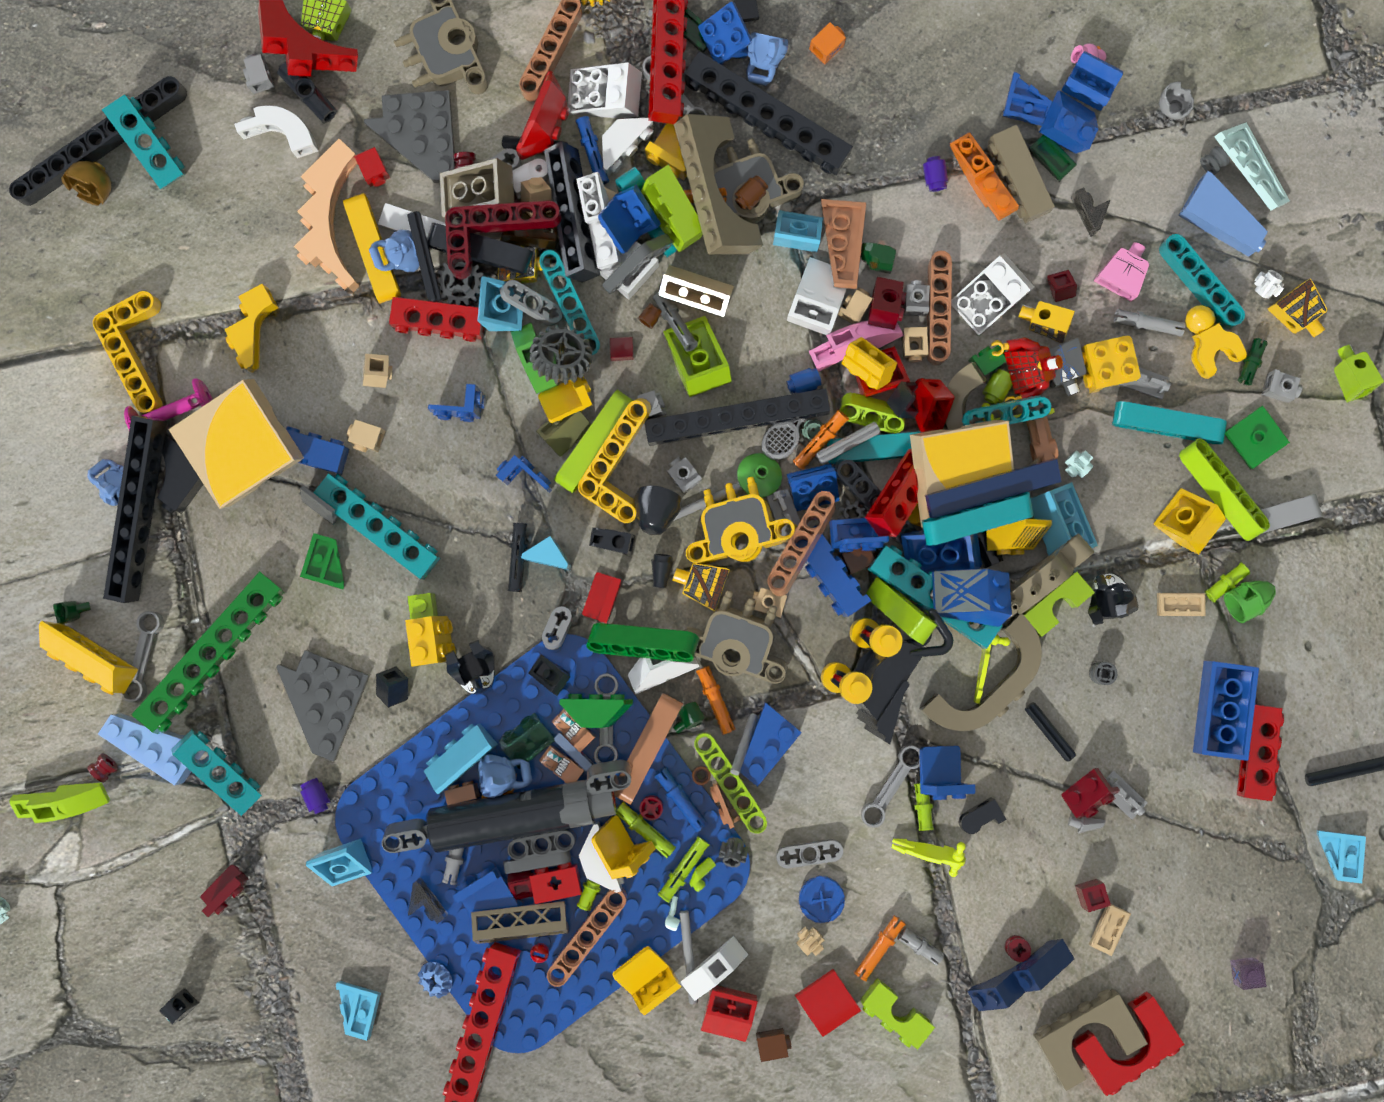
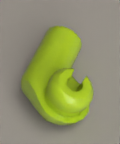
[689,857,716,892]

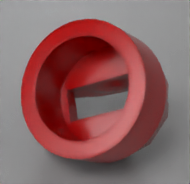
[530,943,549,963]

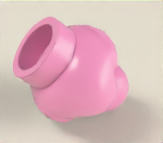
[1071,44,1106,64]

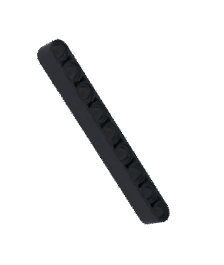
[9,76,187,206]

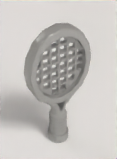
[761,419,806,460]

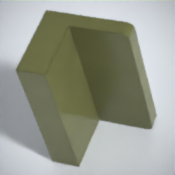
[536,411,591,457]

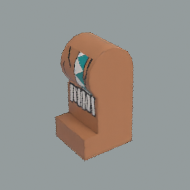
[552,709,596,752]
[539,745,585,783]

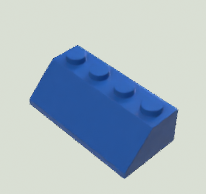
[1193,661,1259,761]

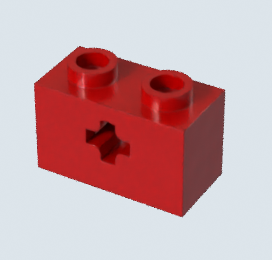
[529,862,583,904]

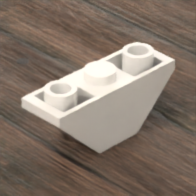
[602,118,654,177]
[628,656,699,694]
[579,821,624,893]
[680,936,748,1001]

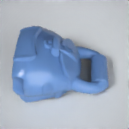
[747,32,788,86]
[369,229,419,272]
[87,459,124,506]
[478,754,532,798]

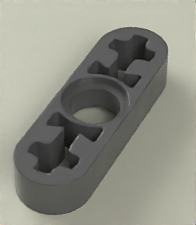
[503,850,572,874]

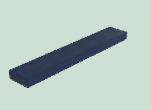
[925,459,1062,519]

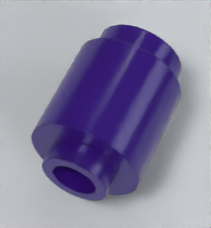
[923,156,949,192]
[300,778,331,814]

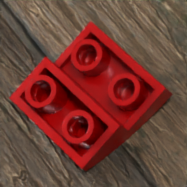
[795,969,861,1037]

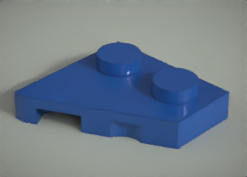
[1002,72,1052,126]

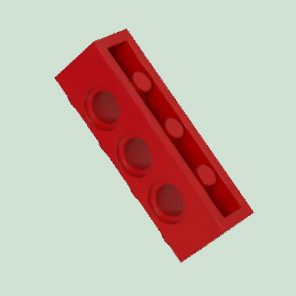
[389,297,484,342]
[865,449,918,537]
[1236,705,1284,801]

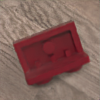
[1061,768,1120,819]
[200,864,249,917]

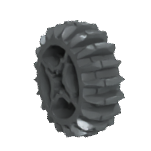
[530,325,593,385]

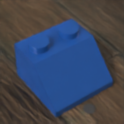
[1039,90,1098,154]

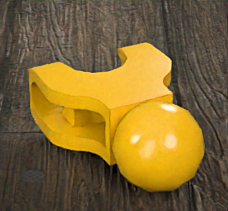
[1185,305,1247,379]

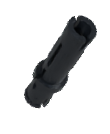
[507,523,528,592]

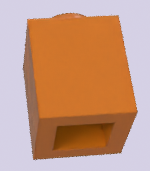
[809,22,846,65]

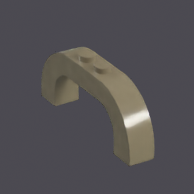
[945,362,1041,470]
[919,613,1042,731]

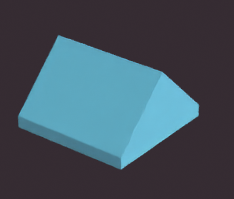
[773,210,823,252]
[477,276,524,332]
[521,536,572,571]
[306,839,372,886]

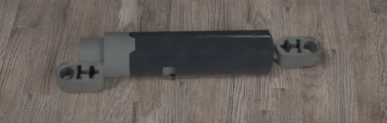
[382,760,631,853]

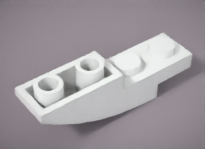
[577,172,622,270]

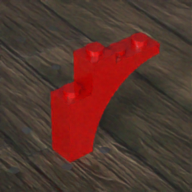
[258,0,358,76]

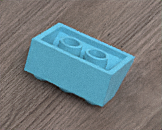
[1031,482,1098,556]
[424,724,498,794]

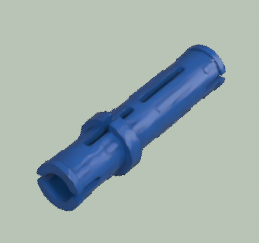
[575,116,610,185]
[654,767,708,832]

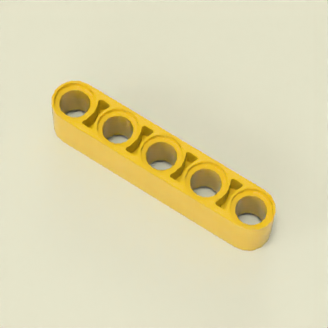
[343,193,401,304]

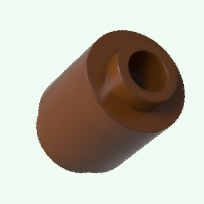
[735,175,768,210]

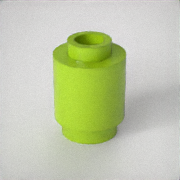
[982,369,1012,405]

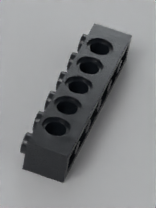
[544,141,600,283]

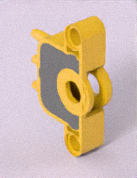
[686,477,797,565]

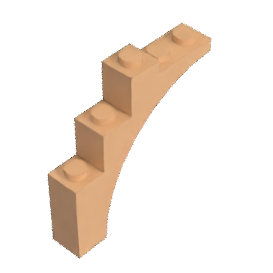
[294,139,360,293]

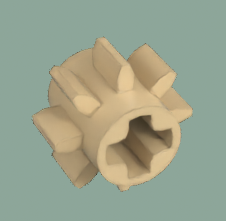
[796,926,825,956]

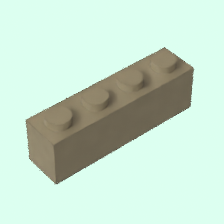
[987,125,1055,224]

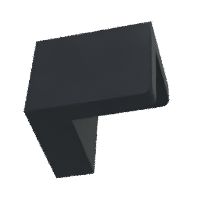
[887,382,919,419]
[376,666,408,708]

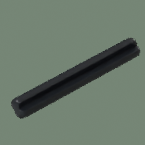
[407,211,441,302]
[1305,757,1384,786]

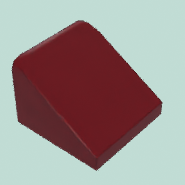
[1047,270,1077,302]
[610,337,634,361]
[508,870,533,900]

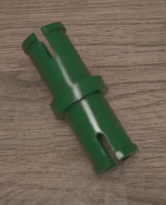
[1237,338,1268,386]

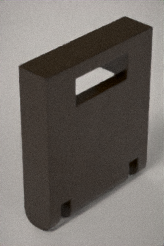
[501,210,559,249]

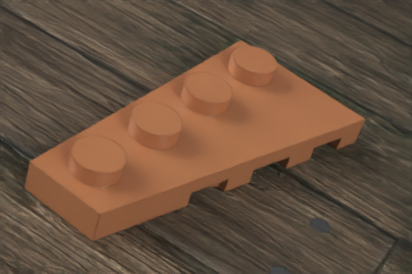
[821,199,866,289]

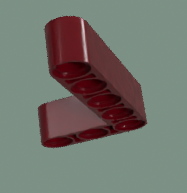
[445,201,561,279]

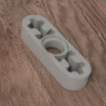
[500,280,562,326]
[776,839,843,868]

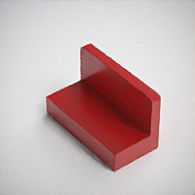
[582,572,622,624]

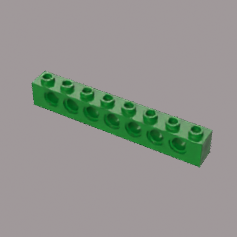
[131,571,284,734]

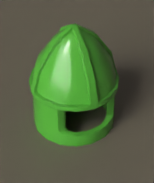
[1224,581,1276,623]

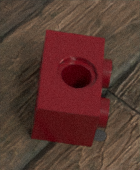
[868,277,906,330]

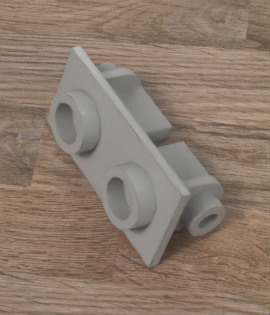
[1119,367,1171,399]
[767,488,800,536]
[1106,771,1147,820]

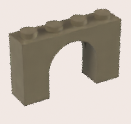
[1033,989,1148,1091]

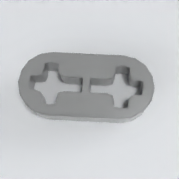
[542,606,572,650]

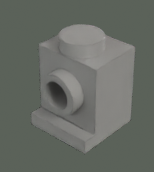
[243,54,275,94]
[903,280,930,316]
[1261,369,1302,403]
[637,390,667,420]
[667,457,702,494]

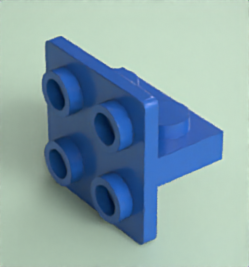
[698,2,752,65]
[1062,51,1124,111]
[787,463,840,511]

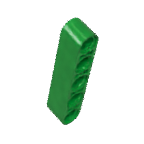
[586,623,699,662]

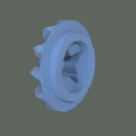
[417,962,452,999]

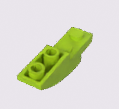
[9,782,110,823]

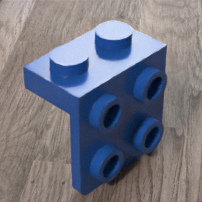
[598,185,661,254]
[428,384,486,422]
[496,455,552,493]
[829,518,889,552]
[920,746,975,800]
[452,867,519,930]

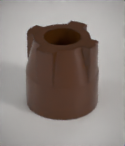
[638,303,661,329]
[692,766,711,785]

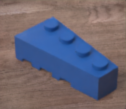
[286,426,349,475]
[796,526,871,617]

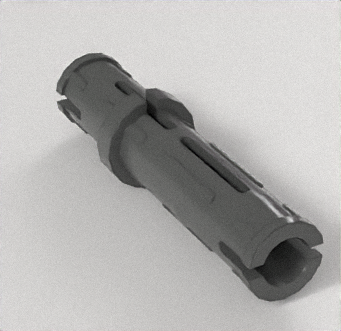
[653,291,698,352]

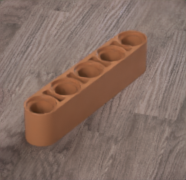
[519,0,582,102]
[927,250,952,365]
[767,491,836,596]
[614,693,683,805]
[547,888,627,987]

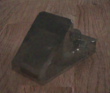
[1070,187,1110,237]
[408,877,448,924]

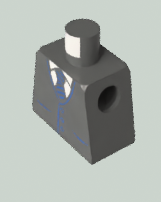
[1049,338,1086,396]

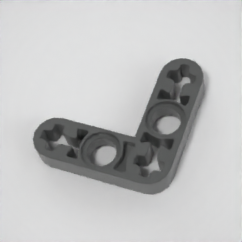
[602,233,674,295]

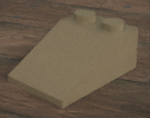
[440,158,514,219]

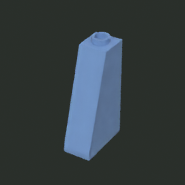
[1178,171,1268,257]

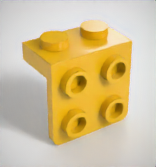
[645,123,687,180]
[1081,335,1141,393]
[538,376,592,423]
[405,616,456,667]
[591,815,656,879]
[612,946,681,1016]

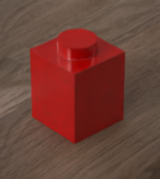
[354,147,390,187]

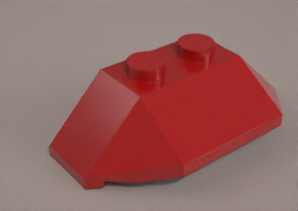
[516,70,569,160]

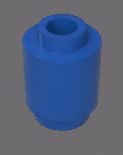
[786,368,822,394]

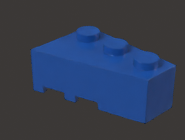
[740,702,802,787]

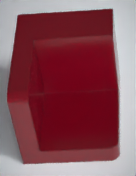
[1075,879,1111,912]

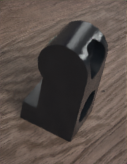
[589,527,635,556]
[958,797,1007,834]
[159,988,199,1025]

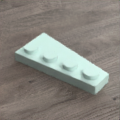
[1214,122,1290,211]

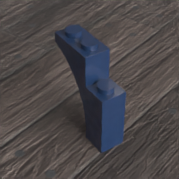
[967,939,1075,1011]

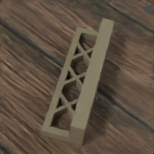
[471,901,569,944]

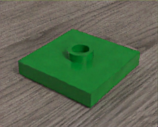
[1225,406,1290,470]

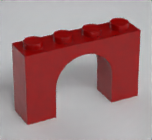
[1072,991,1185,1096]

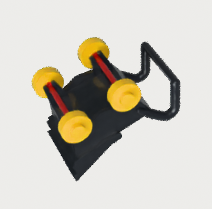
[821,603,954,745]

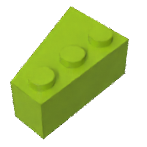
[641,164,703,252]

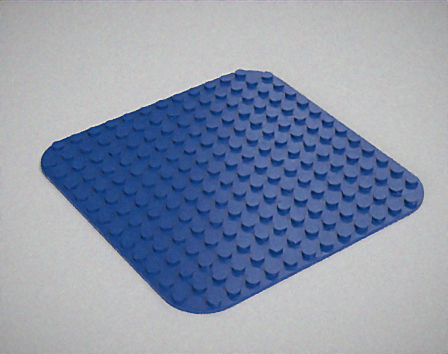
[335,634,750,1053]

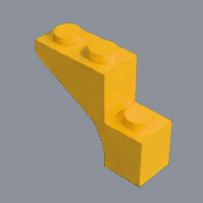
[224,284,279,373]

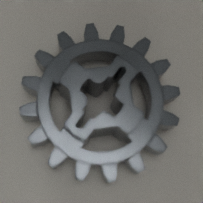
[437,262,484,306]

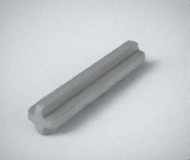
[816,422,880,464]

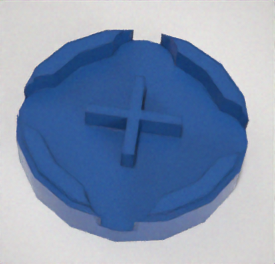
[799,876,845,923]

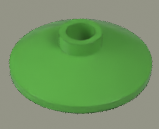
[737,453,782,497]

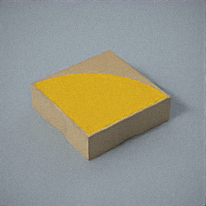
[168,379,304,509]
[910,420,1014,527]

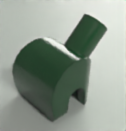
[53,601,91,624]
[673,702,704,733]

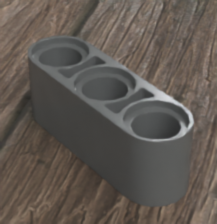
[508,829,577,860]

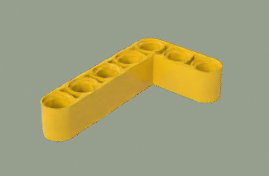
[92,291,163,414]
[578,398,651,523]

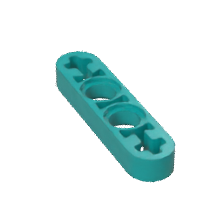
[962,396,1051,426]

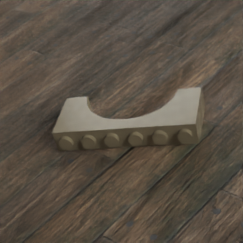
[674,114,763,255]

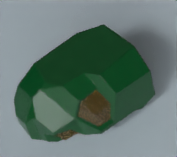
[860,242,896,274]

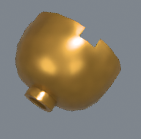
[61,161,111,206]

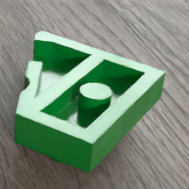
[300,533,345,589]

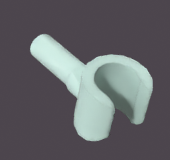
[665,896,680,931]

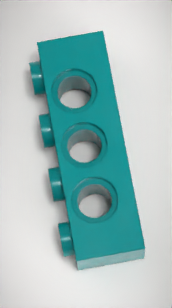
[102,94,185,189]
[171,729,262,816]

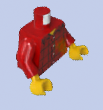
[991,337,1063,410]

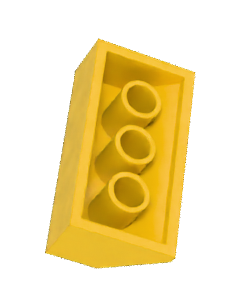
[39,621,138,695]

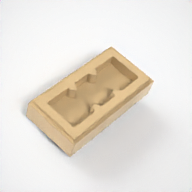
[1157,593,1206,616]
[1089,904,1131,956]

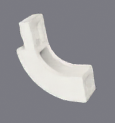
[234,106,318,158]

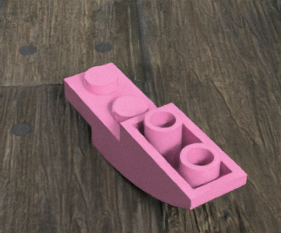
[809,321,904,372]

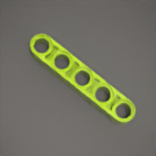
[554,389,636,494]
[1179,438,1270,541]
[864,576,937,645]
[694,732,767,834]

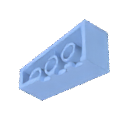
[98,713,205,786]

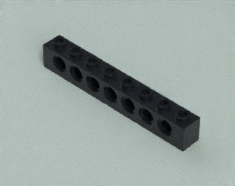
[684,51,853,176]
[644,388,830,446]
[103,416,167,603]

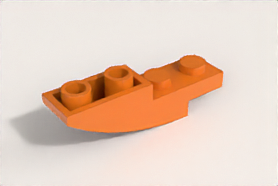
[950,132,1019,221]

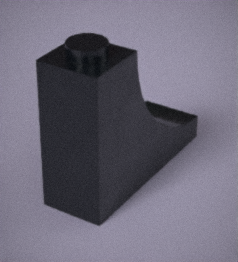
[157,433,204,513]

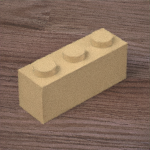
[659,265,734,317]

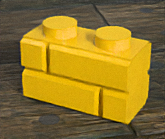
[842,337,897,390]

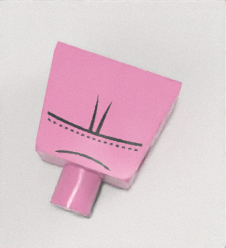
[1094,242,1149,302]

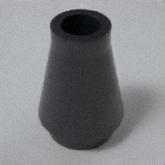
[651,554,674,588]

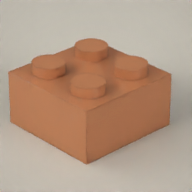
[444,781,480,805]

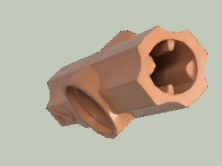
[1026,416,1062,483]

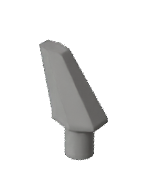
[1068,816,1106,833]

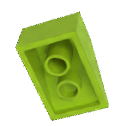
[663,316,732,397]

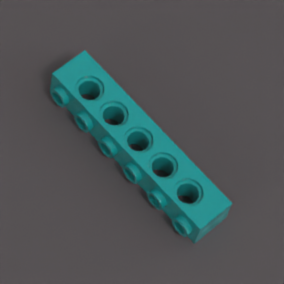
[313,473,441,580]
[868,545,1003,649]

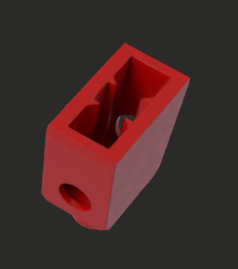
[912,378,955,432]

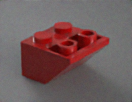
[700,985,758,1042]

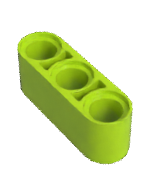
[840,392,905,434]

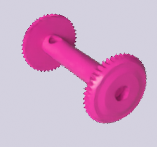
[124,378,213,429]

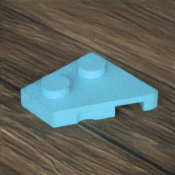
[1316,830,1366,884]
[336,981,381,1041]

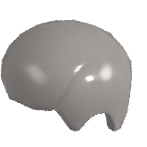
[1159,82,1194,120]

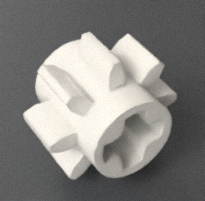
[1254,270,1284,299]

